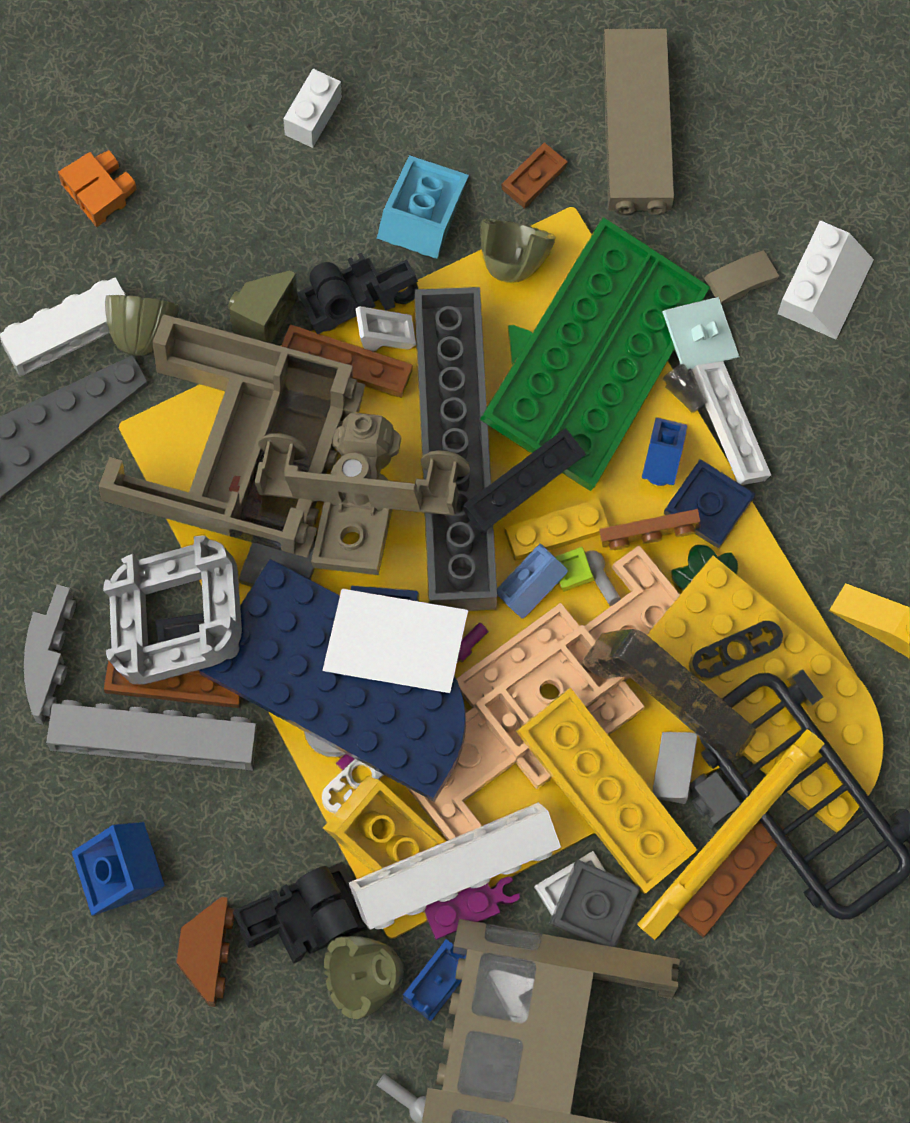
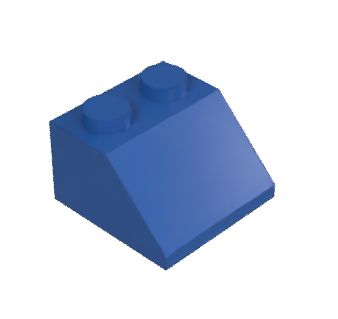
[72,822,165,916]

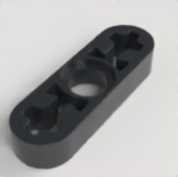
[689,621,783,681]

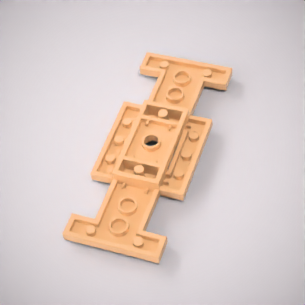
[406,546,680,841]

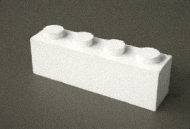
[0,278,126,377]

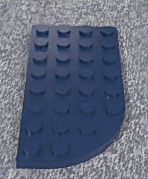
[199,559,466,802]

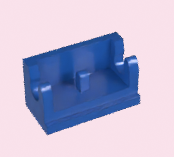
[403,939,466,1022]

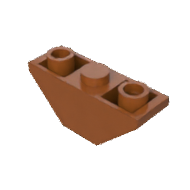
[177,897,235,1007]

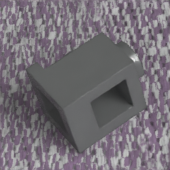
[689,772,741,830]

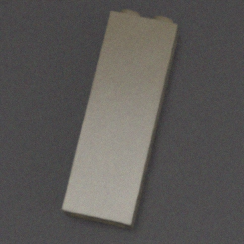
[603,29,674,215]

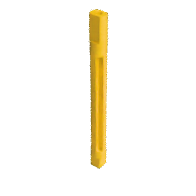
[637,729,825,940]

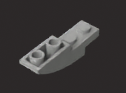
[24,585,76,724]

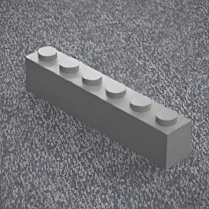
[46,700,257,771]

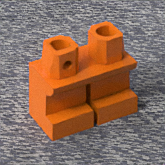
[58,150,137,228]

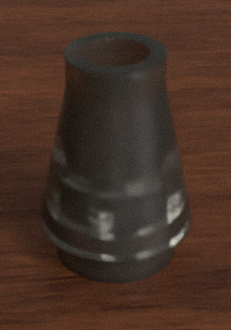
[663,363,708,413]

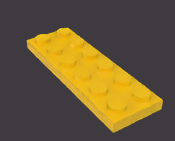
[516,688,697,893]

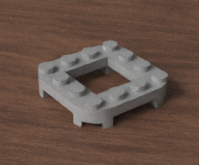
[103,535,242,684]

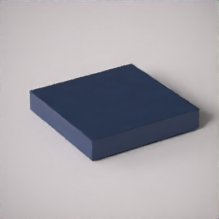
[664,459,755,549]

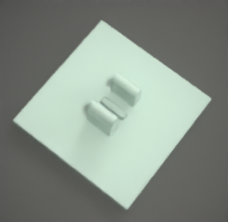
[662,297,739,372]

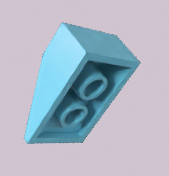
[377,155,469,259]

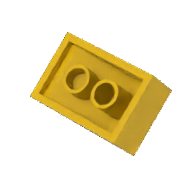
[323,776,446,872]

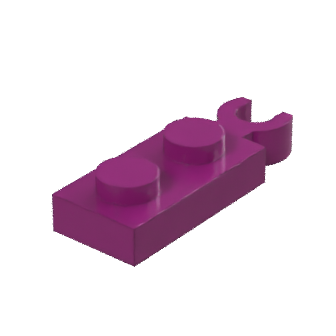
[423,877,520,941]

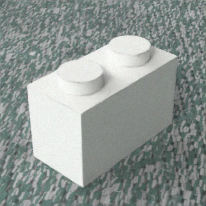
[283,69,342,148]

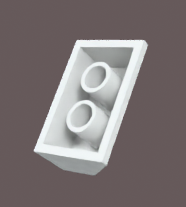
[778,221,874,339]

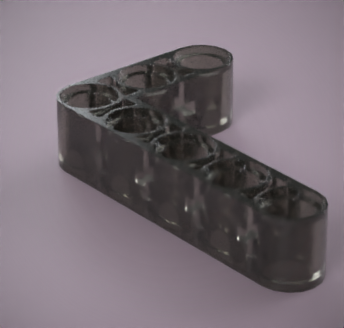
[582,629,756,761]

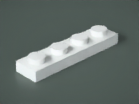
[691,361,771,485]

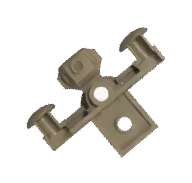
[255,412,470,575]

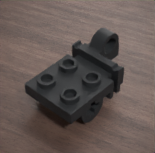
[297,252,418,335]
[233,862,368,964]

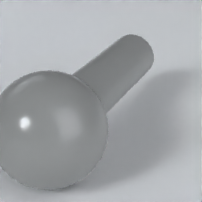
[585,550,621,606]
[377,1074,426,1123]

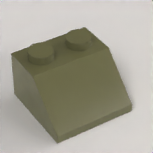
[228,270,298,343]

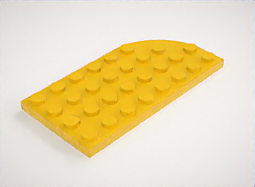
[628,555,883,833]

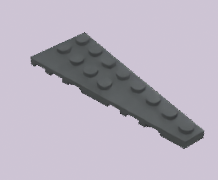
[0,355,148,500]

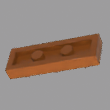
[599,509,701,550]

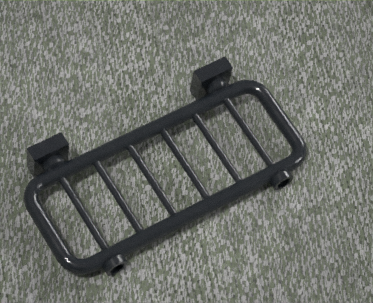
[697,669,910,920]

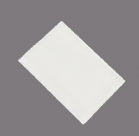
[323,589,468,693]

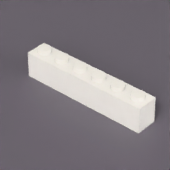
[349,802,561,929]

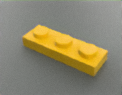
[504,498,609,561]

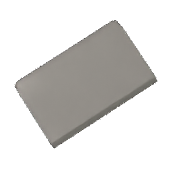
[652,732,698,804]

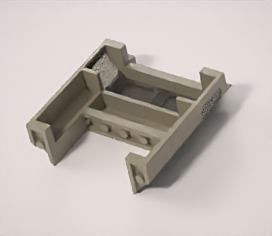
[99,314,365,558]

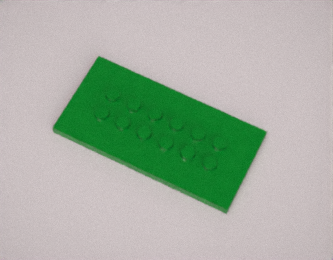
[479,217,710,491]

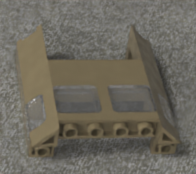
[422,919,680,1123]

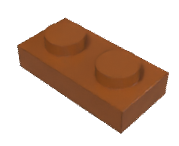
[501,142,568,209]

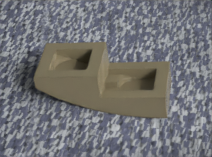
[704,250,779,304]

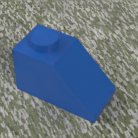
[642,418,687,486]

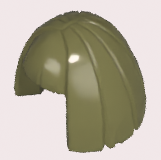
[480,219,556,283]
[105,295,179,356]
[324,936,404,1019]

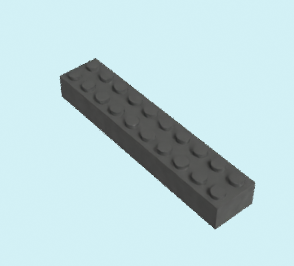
[415,287,497,611]

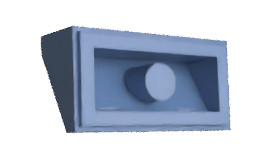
[497,543,568,618]

